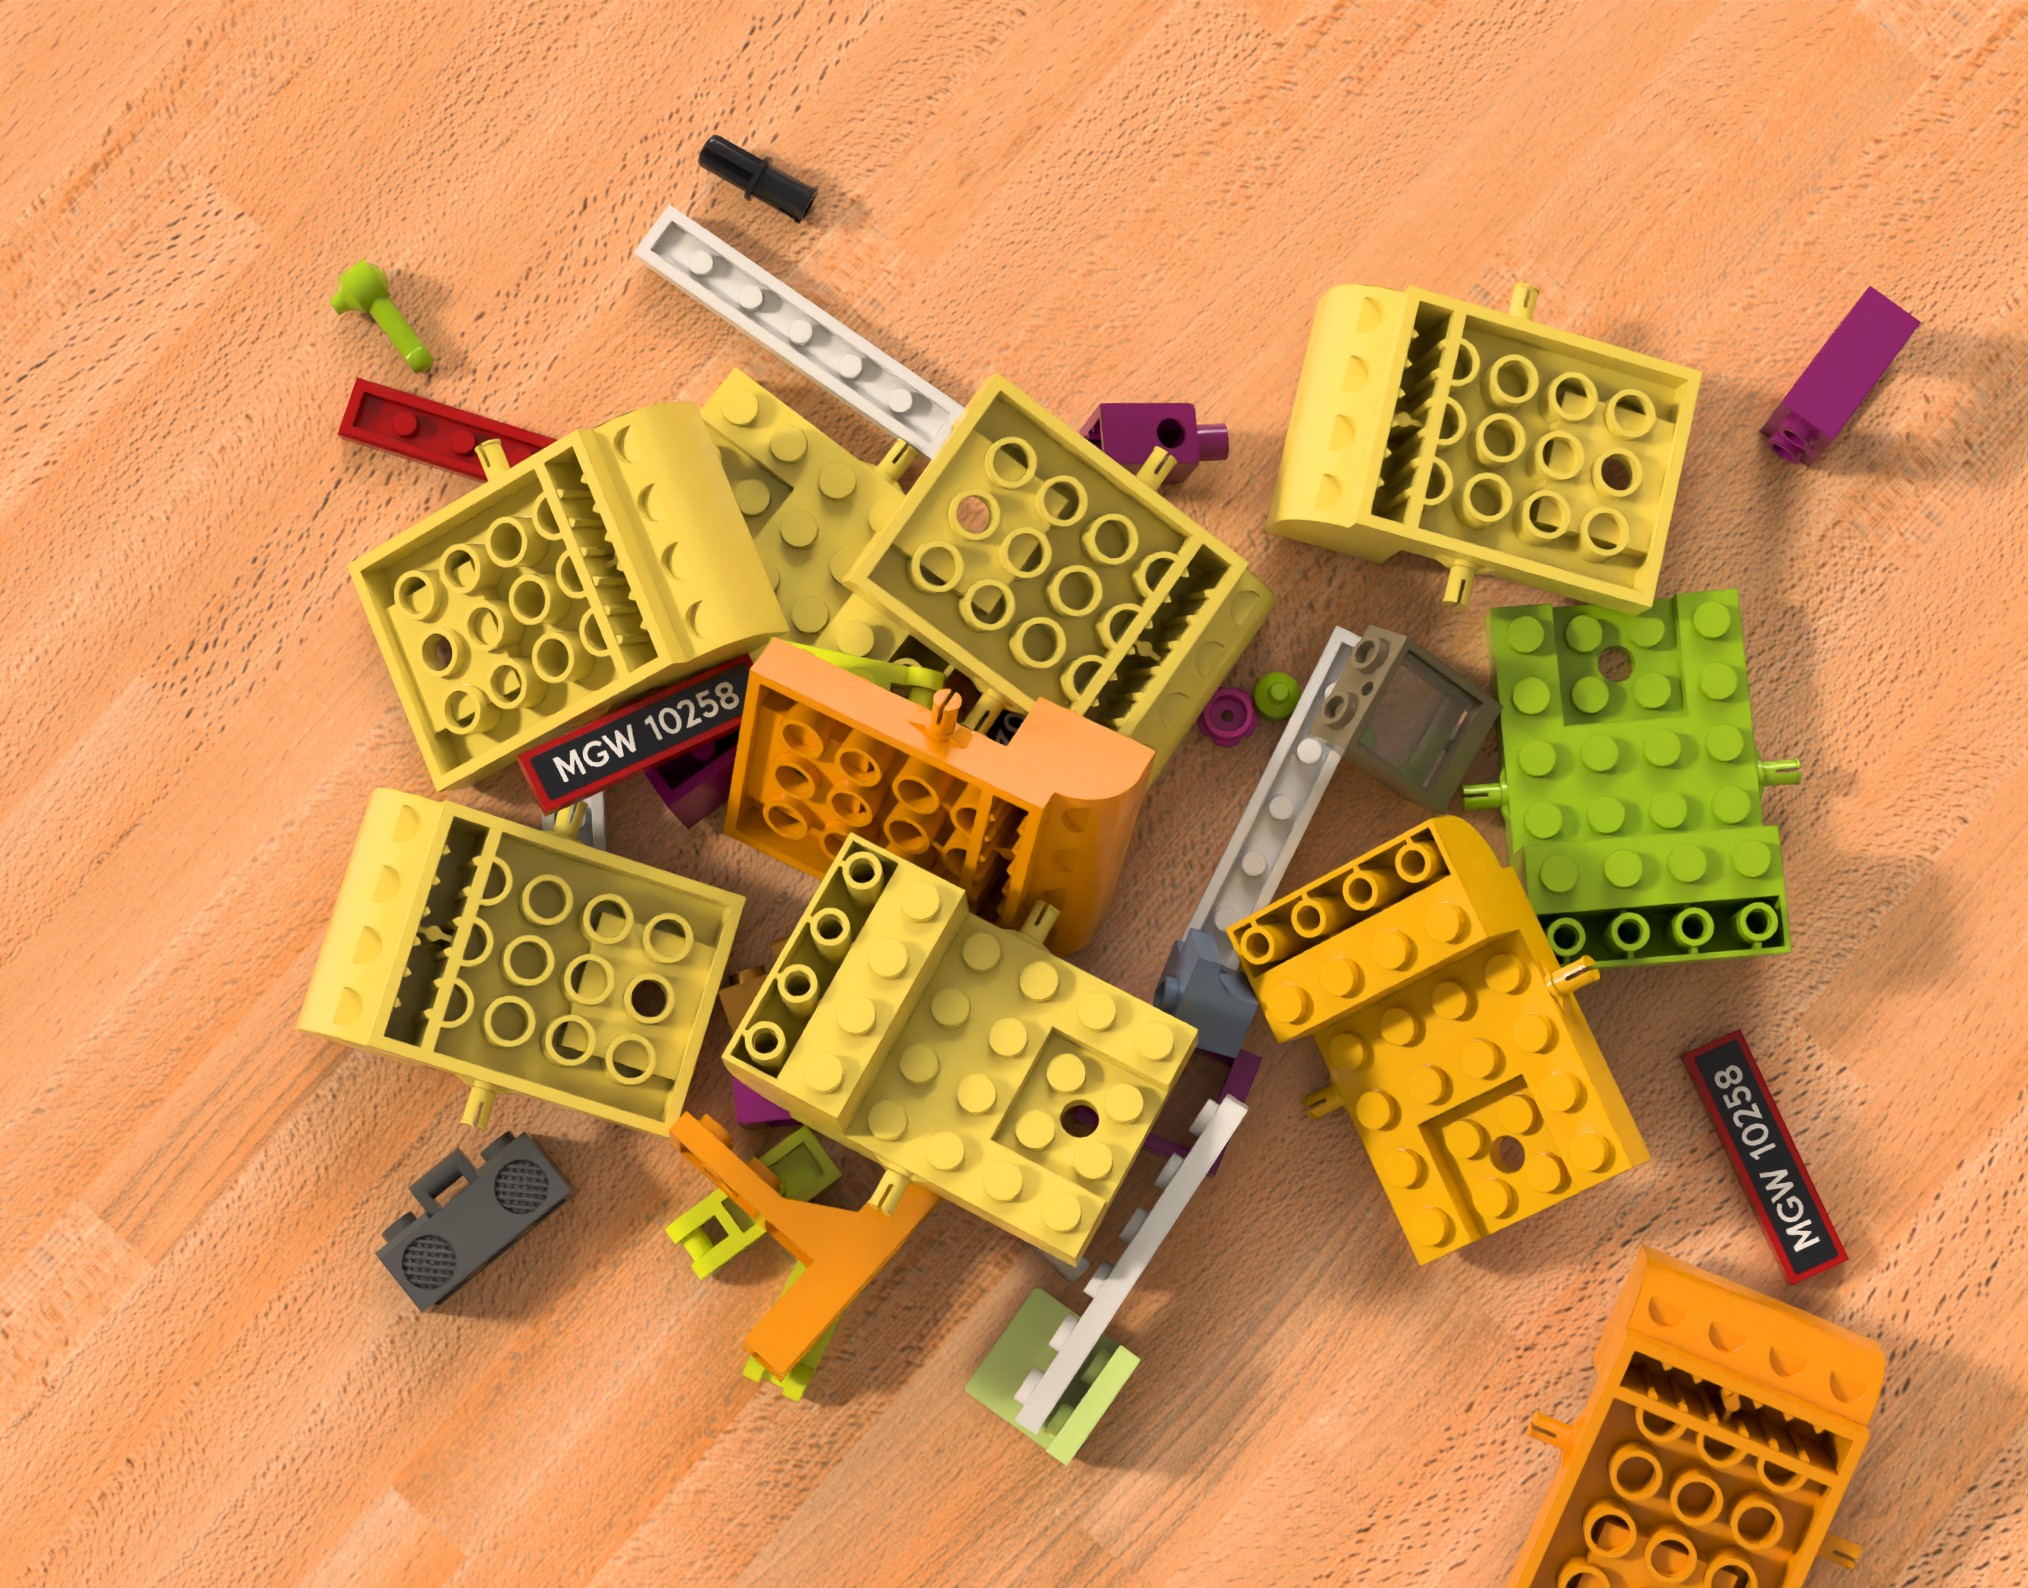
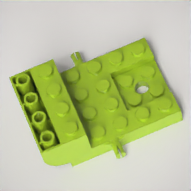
[1461,588,1801,972]

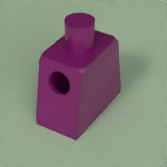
[1079,403,1229,485]

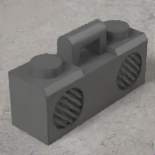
[375,1131,578,1313]

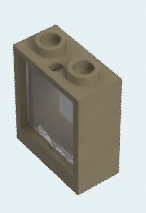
[1308,624,1503,814]

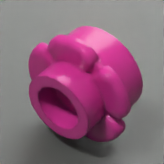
[1197,687,1258,747]

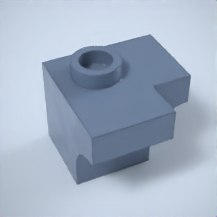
[1153,928,1259,1058]

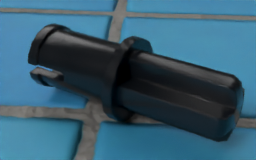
[698,135,818,224]

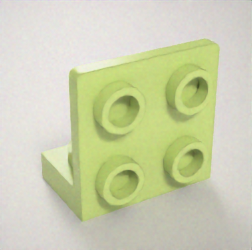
[965,1288,1141,1466]

